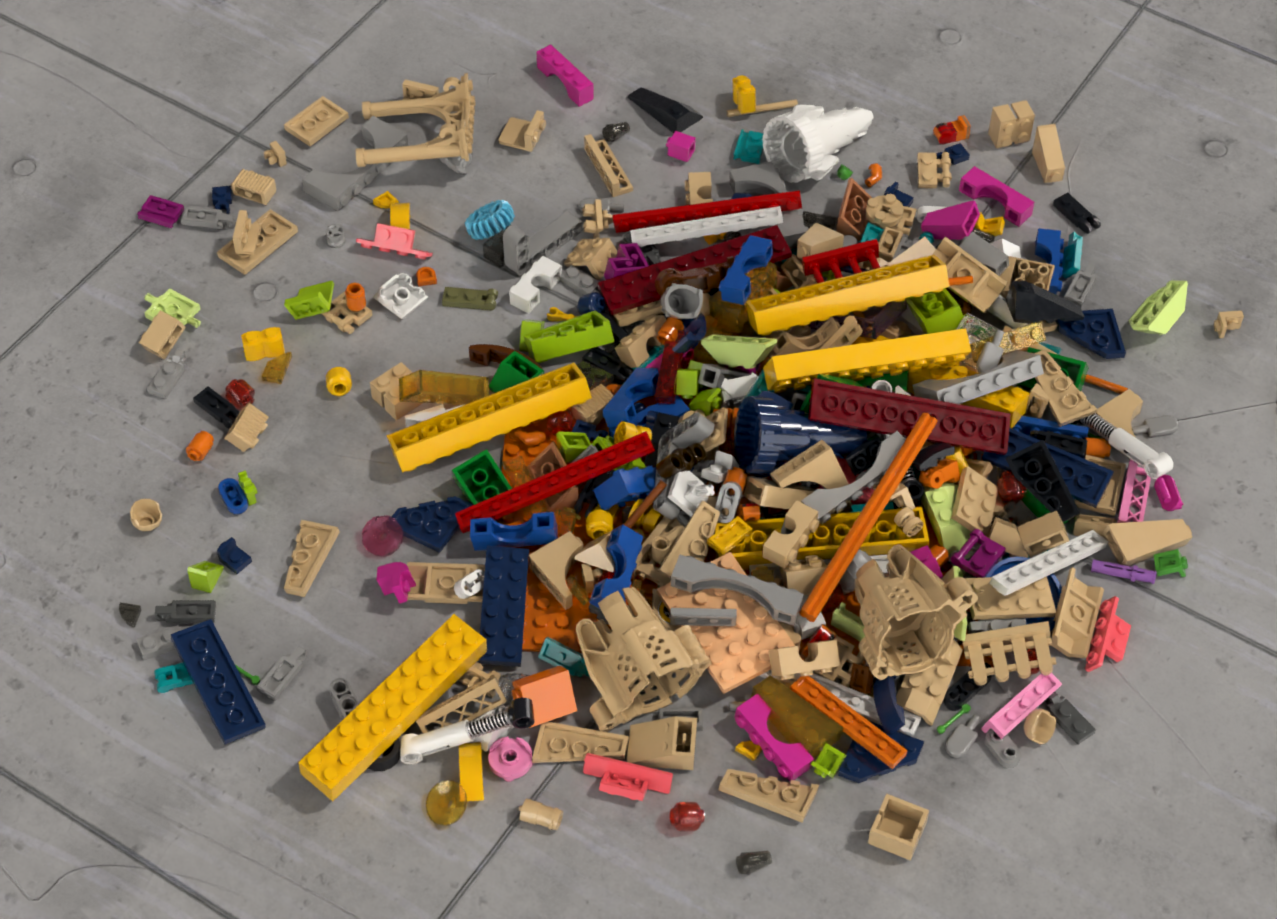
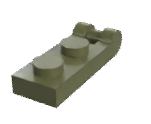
[442,287,498,310]

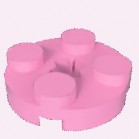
[488,736,533,782]

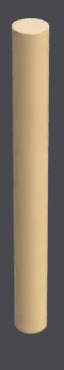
[726,99,798,117]

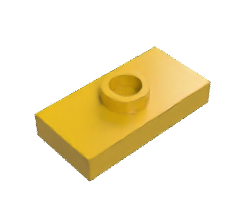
[707,516,753,556]

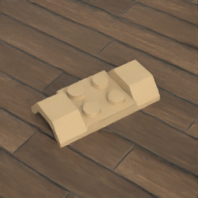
[932,237,1008,313]
[407,562,485,604]
[1052,567,1104,658]
[896,637,963,726]

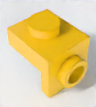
[974,212,1005,238]

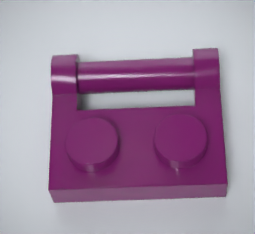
[950,528,1006,578]

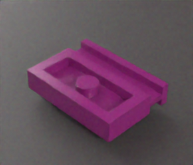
[137,195,185,228]

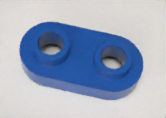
[218,478,248,514]

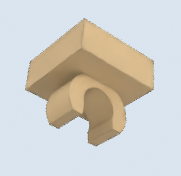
[264,141,287,167]
[582,564,603,593]

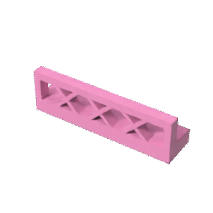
[1117,459,1151,523]
[981,673,1062,739]

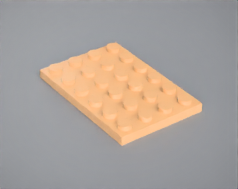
[657,552,799,694]

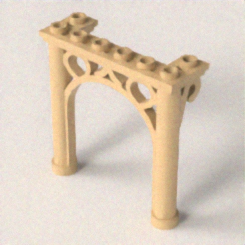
[356,73,476,167]

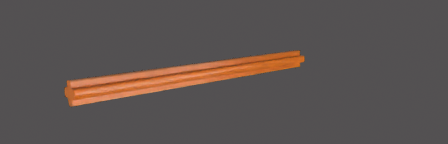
[799,413,937,622]

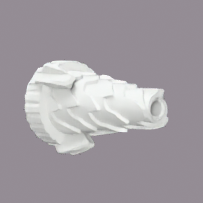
[762,104,874,183]

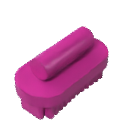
[1154,475,1184,511]

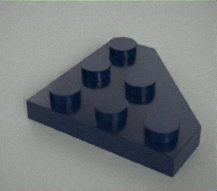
[1055,308,1126,359]
[387,496,473,553]
[838,721,924,783]

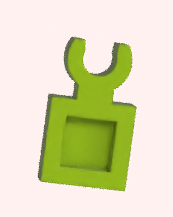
[238,470,258,506]

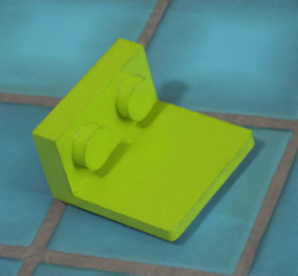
[284,280,334,320]

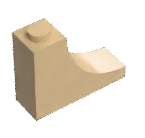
[1094,389,1143,437]
[770,440,849,489]
[529,531,583,610]

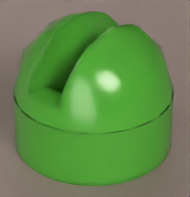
[837,164,853,180]

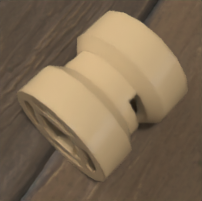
[894,507,924,537]

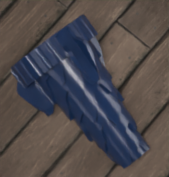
[734,391,867,478]

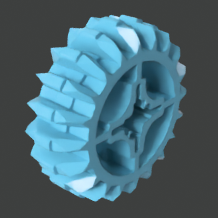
[464,200,515,240]

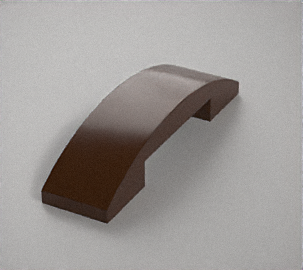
[469,344,543,370]

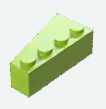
[524,310,614,363]

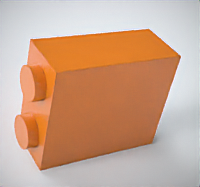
[512,665,577,728]

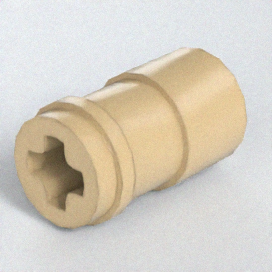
[518,798,563,830]

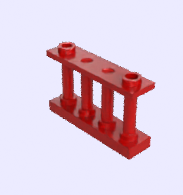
[802,239,881,283]

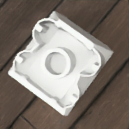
[373,273,429,319]
[720,372,758,410]

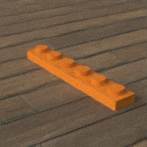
[790,676,908,769]

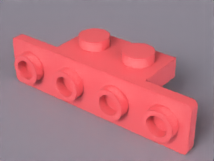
[356,223,433,260]
[1085,596,1131,672]
[583,753,673,801]

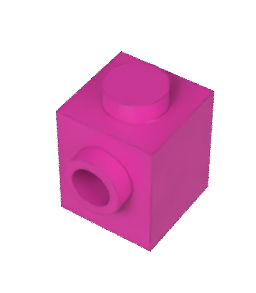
[666,131,696,162]

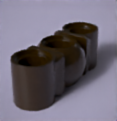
[656,443,706,479]

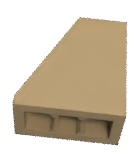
[1032,124,1065,183]
[796,223,844,260]

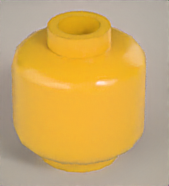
[325,367,352,396]
[586,510,613,540]

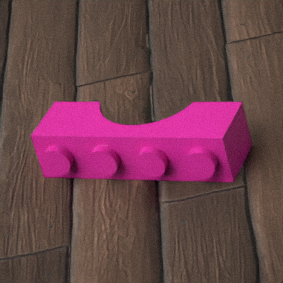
[536,44,594,107]
[959,166,1035,227]
[734,694,814,782]

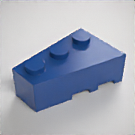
[593,466,656,511]

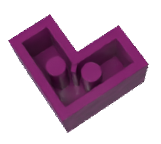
[604,243,649,280]

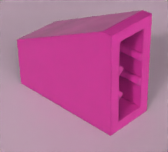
[921,200,980,240]

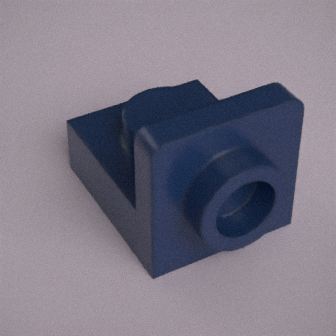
[884,181,914,207]
[217,537,252,575]

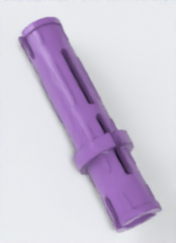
[1091,559,1157,584]

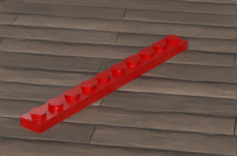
[613,190,802,233]
[455,431,655,534]

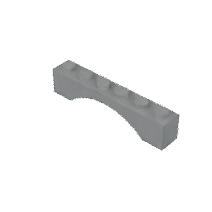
[801,431,905,525]
[671,555,804,626]

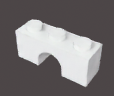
[509,256,562,314]

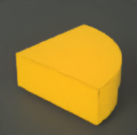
[373,191,399,209]
[735,740,762,761]

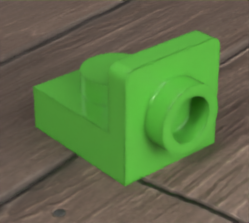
[1154,549,1188,577]

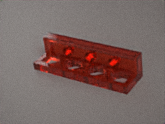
[655,330,685,404]

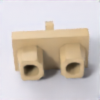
[582,199,613,238]
[459,662,500,698]

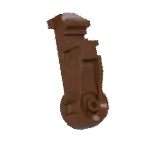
[655,256,735,297]

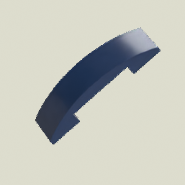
[672,313,707,353]
[873,675,905,736]

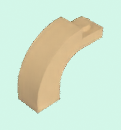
[773,317,841,356]

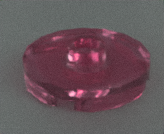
[362,515,404,557]

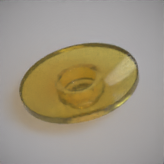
[426,780,467,826]

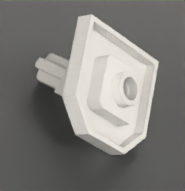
[667,471,715,516]

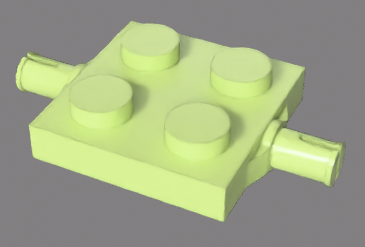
[144,288,201,328]

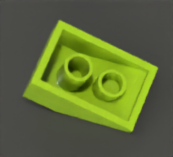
[905,288,964,334]

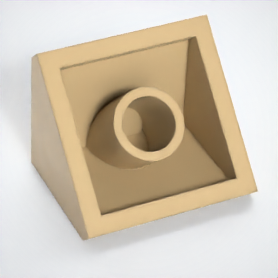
[574,531,615,572]

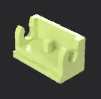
[831,602,865,641]

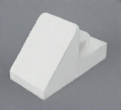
[701,450,739,483]

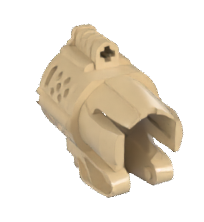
[854,544,978,680]
[576,587,712,732]

